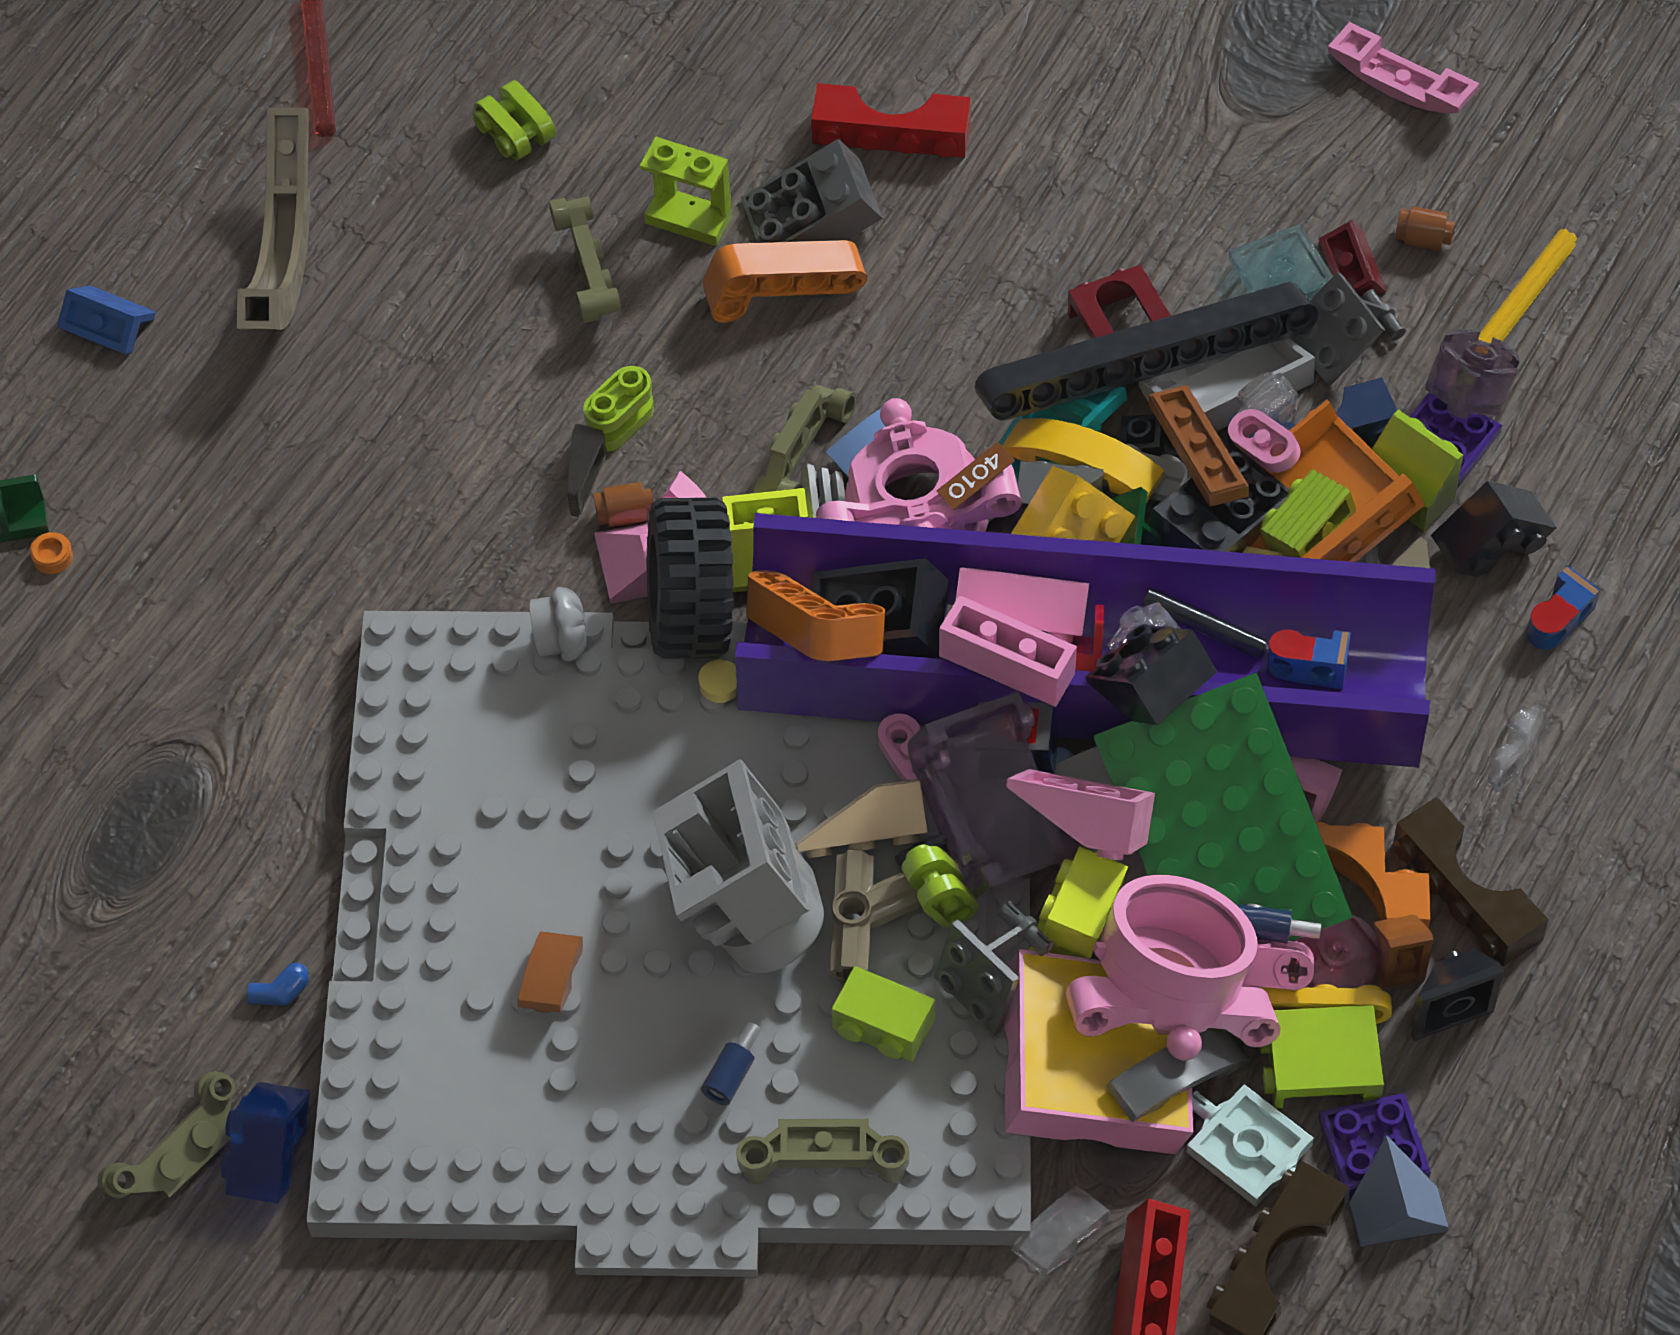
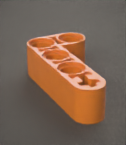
[702,240,867,323]
[746,570,885,661]

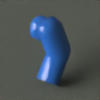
[247,962,309,1006]

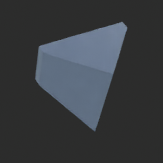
[1349,1135,1448,1247]

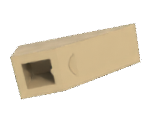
[795,779,928,858]

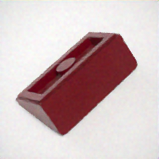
[1318,220,1386,298]

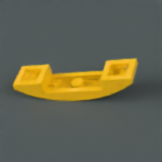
[1002,418,1165,503]

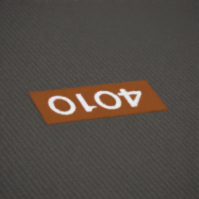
[936,442,1015,510]

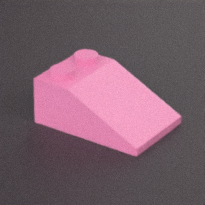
[1006,769,1155,860]

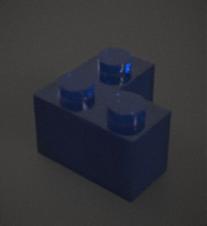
[221,1082,310,1204]

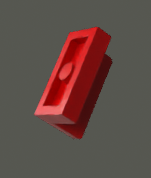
[1071,605,1104,672]

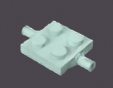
[1186,1084,1314,1207]

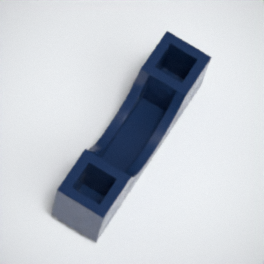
[1227,377,1397,447]

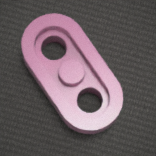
[1228,409,1301,472]
[878,714,942,791]

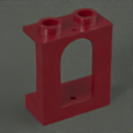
[1068,264,1171,339]

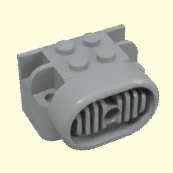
[652,759,824,974]

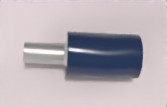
[1238,904,1321,944]
[701,1022,761,1106]

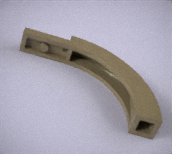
[237,108,311,330]

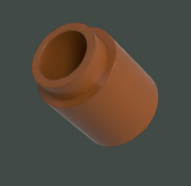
[1395,206,1456,252]
[593,482,653,528]

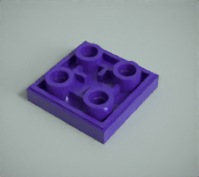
[1410,387,1502,488]
[1318,1093,1431,1196]

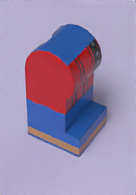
[1527,565,1600,650]
[1267,630,1351,690]

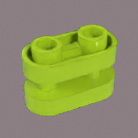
[472,80,557,161]
[583,366,654,452]
[901,844,979,928]

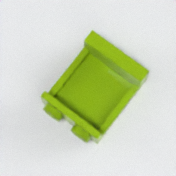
[1259,1005,1384,1108]

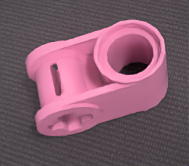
[1242,940,1314,990]

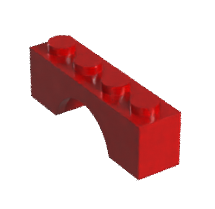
[811,83,971,158]

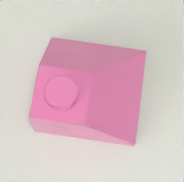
[594,522,648,604]

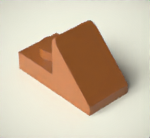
[1374,915,1434,988]

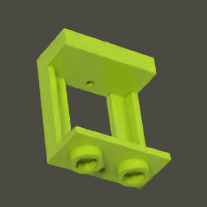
[639,136,732,246]

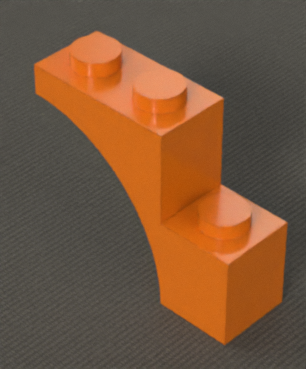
[1316,822,1430,929]

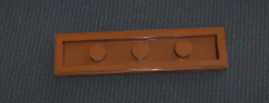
[1149,385,1249,507]

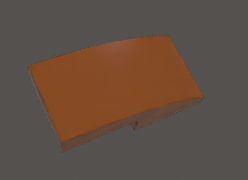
[517,931,583,1013]

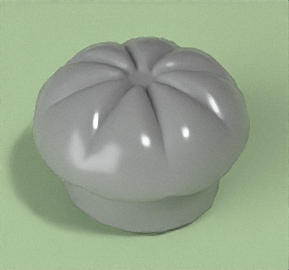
[530,587,587,662]

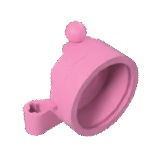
[816,398,1022,532]
[1065,875,1281,1061]

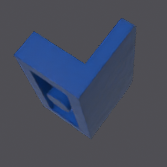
[57,286,156,354]

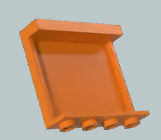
[1250,400,1425,562]

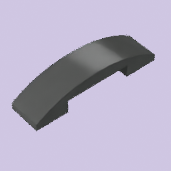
[1106,1028,1251,1122]

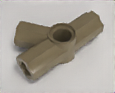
[830,850,919,984]

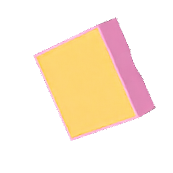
[1004,949,1193,1155]

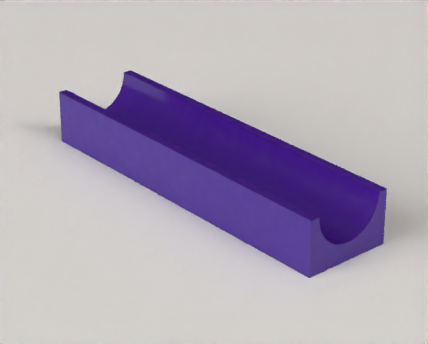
[735,513,1435,768]

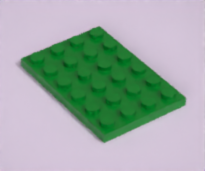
[1093,672,1353,941]

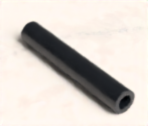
[1141,587,1267,659]

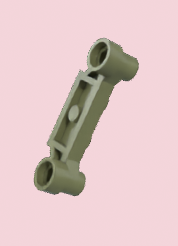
[549,196,621,323]
[753,384,856,493]
[97,1071,236,1199]
[736,1118,909,1184]

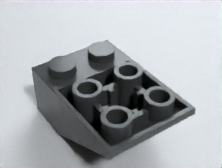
[741,139,883,243]

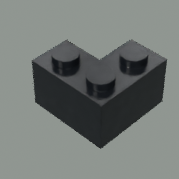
[1431,481,1557,577]

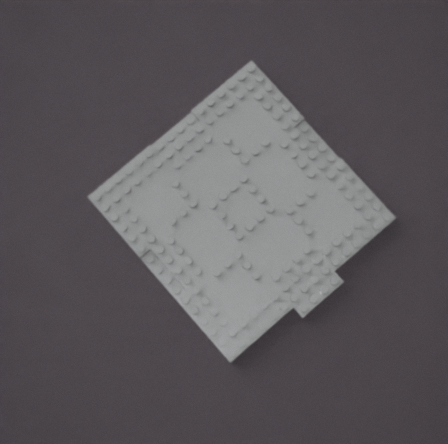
[307,611,1031,1277]

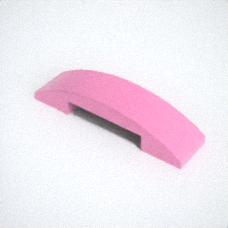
[1328,22,1479,113]

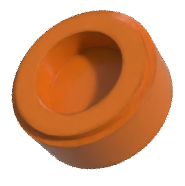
[30,532,73,574]

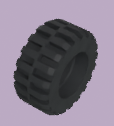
[646,497,733,659]

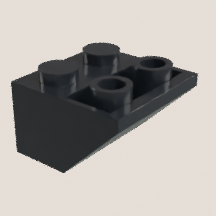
[1085,624,1217,725]

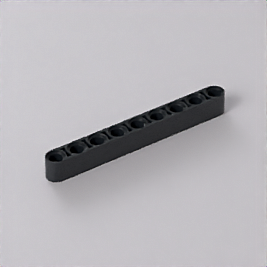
[974,282,1319,421]

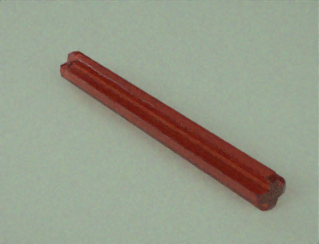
[301,0,336,137]

